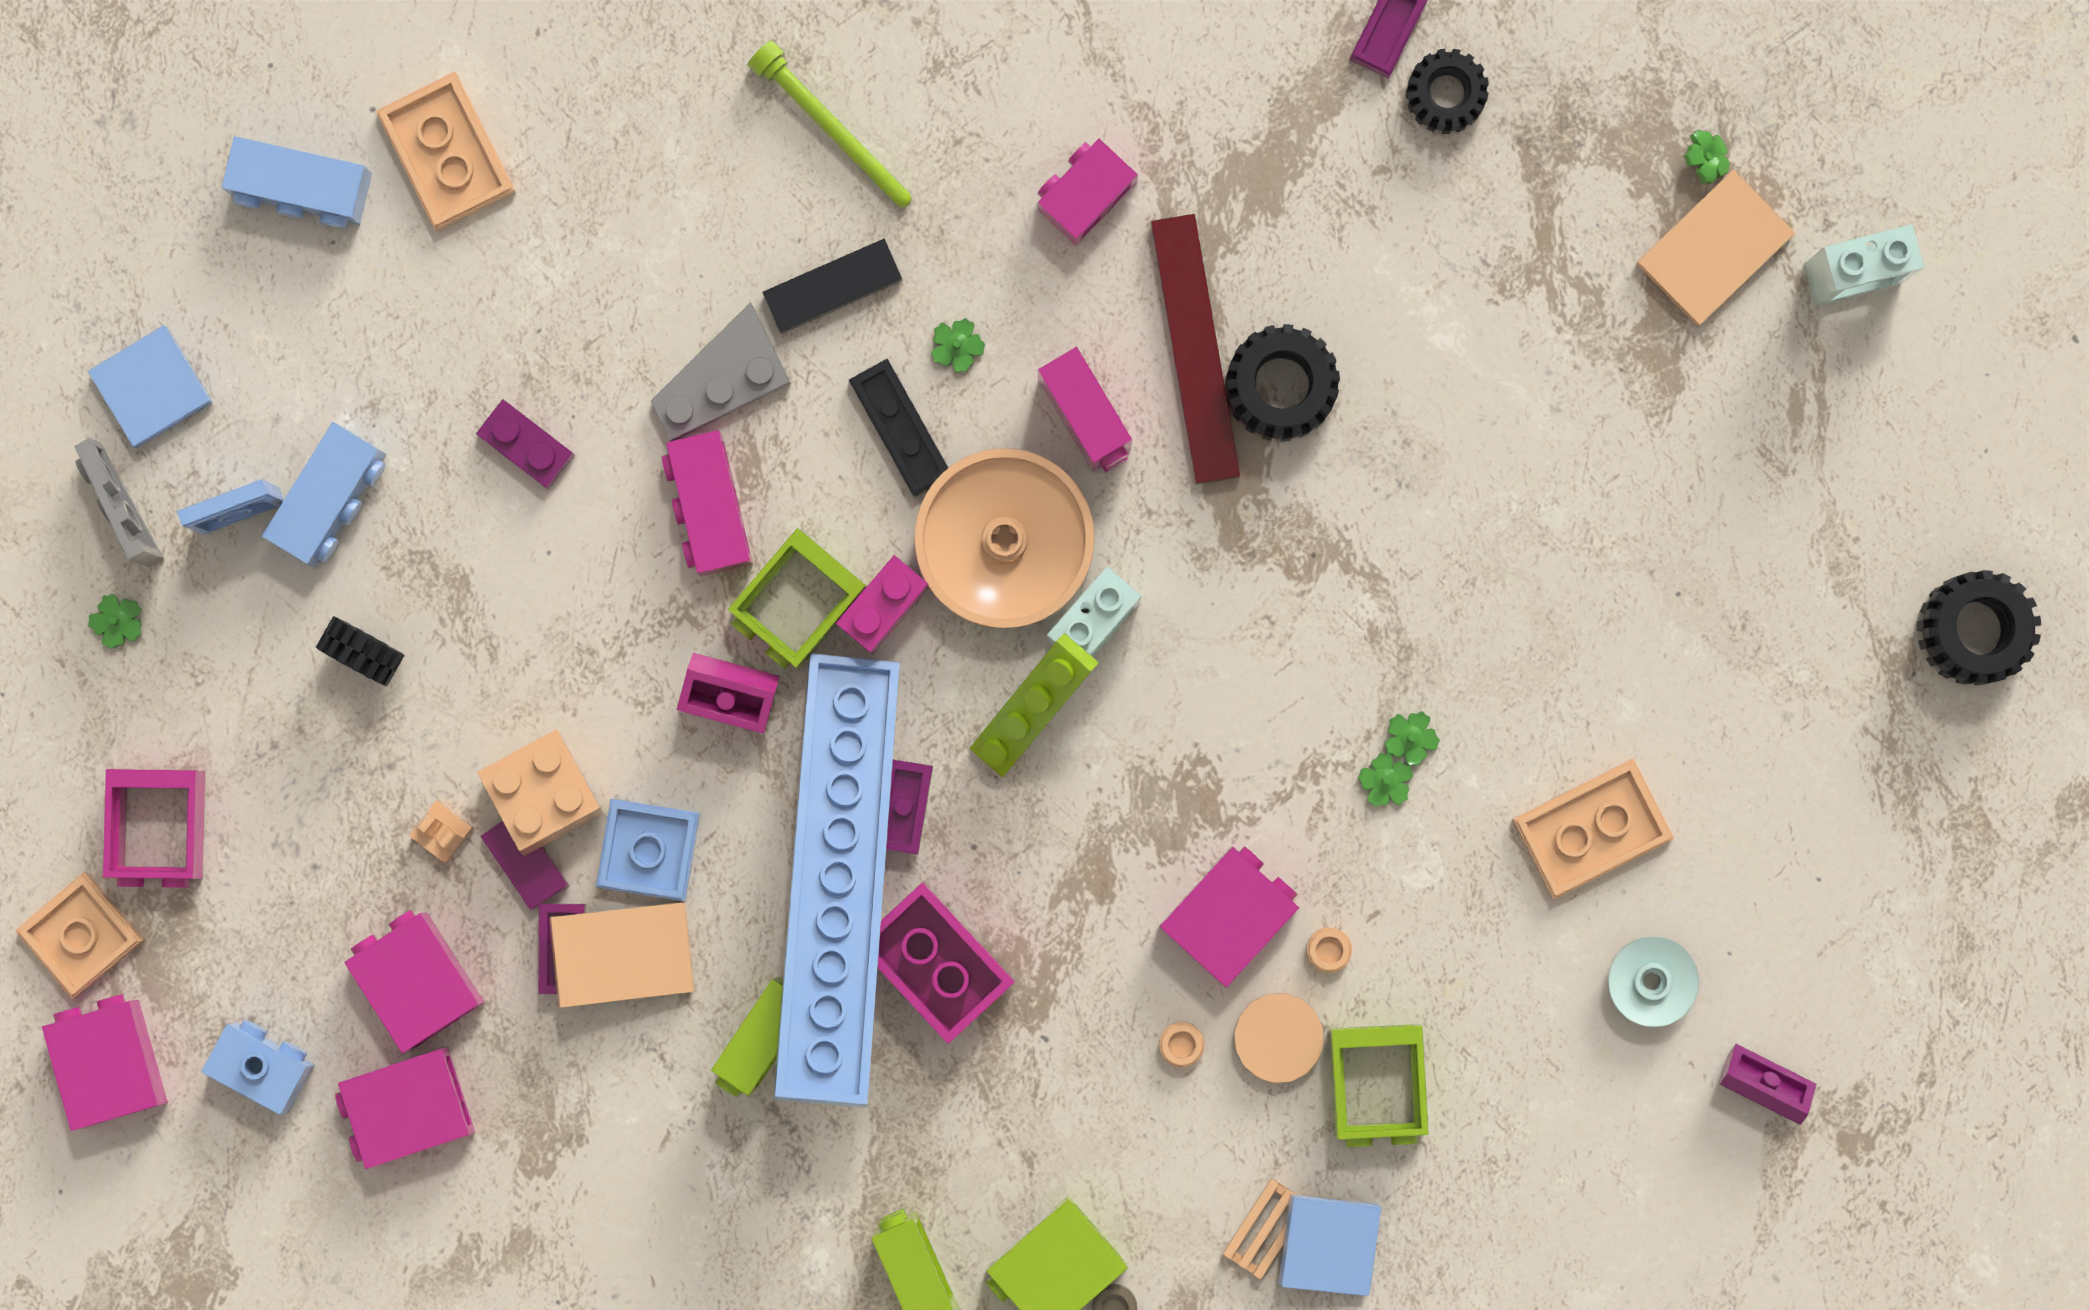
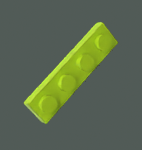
[969,633,1099,778]

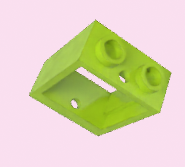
[728,527,867,670]
[710,976,783,1097]
[1329,1024,1429,1147]
[871,1208,960,1310]

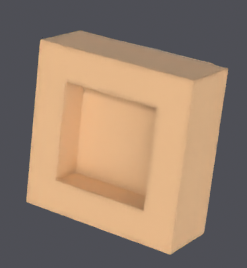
[409,800,474,863]

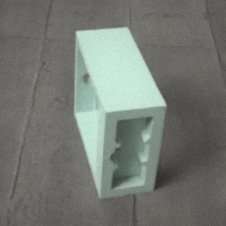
[1804,224,1924,306]
[1047,566,1142,657]

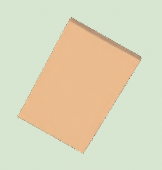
[376,72,516,231]
[1636,169,1795,327]
[1512,759,1674,899]
[549,902,694,1008]

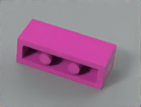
[661,430,753,577]

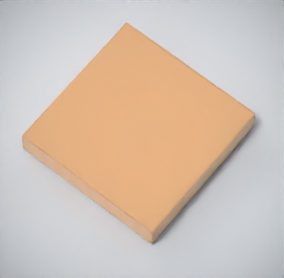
[15,872,144,999]

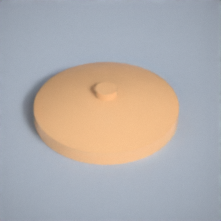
[915,448,1095,629]

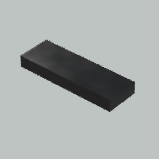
[762,238,903,334]
[849,358,948,497]

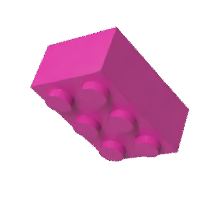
[877,882,1015,1044]

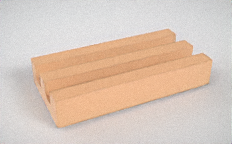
[1222,1178,1297,1280]

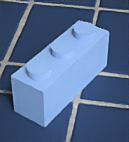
[222,136,372,228]
[262,422,386,567]

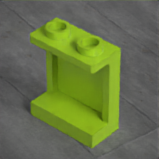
[986,1195,1128,1310]

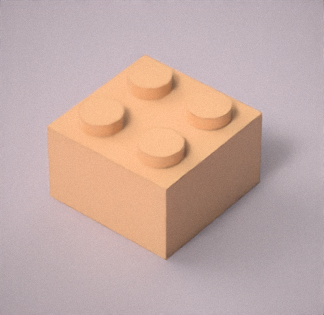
[477,729,604,856]

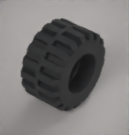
[1225,324,1340,442]
[1917,570,2042,685]

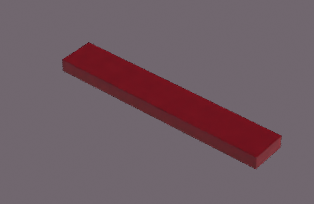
[1151,214,1240,485]

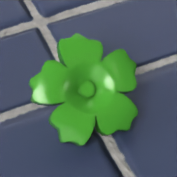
[1683,130,1730,184]
[931,318,986,373]
[88,594,142,649]
[1384,711,1440,765]
[1358,753,1413,807]

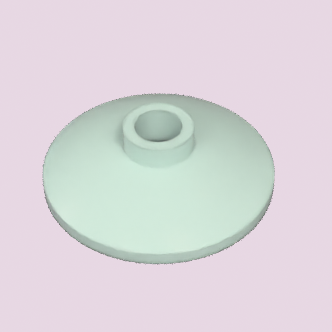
[1608,936,1699,1027]

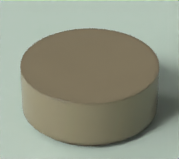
[1092,1284,1137,1310]

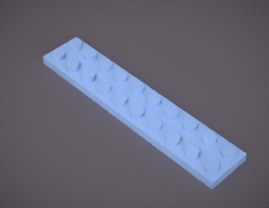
[773,653,900,1108]

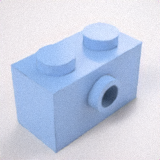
[201,1019,314,1115]

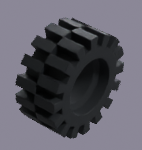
[1406,48,1489,134]
[315,616,405,687]

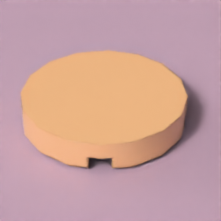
[1234,993,1324,1083]

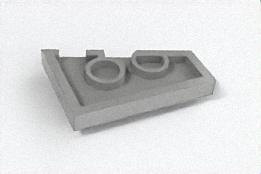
[651,302,791,441]
[74,438,164,567]

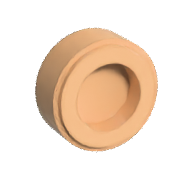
[1306,927,1352,973]
[1159,1022,1204,1067]

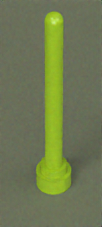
[747,40,912,207]

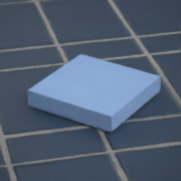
[88,325,213,448]
[177,479,284,535]
[596,799,700,902]
[1278,1195,1381,1296]

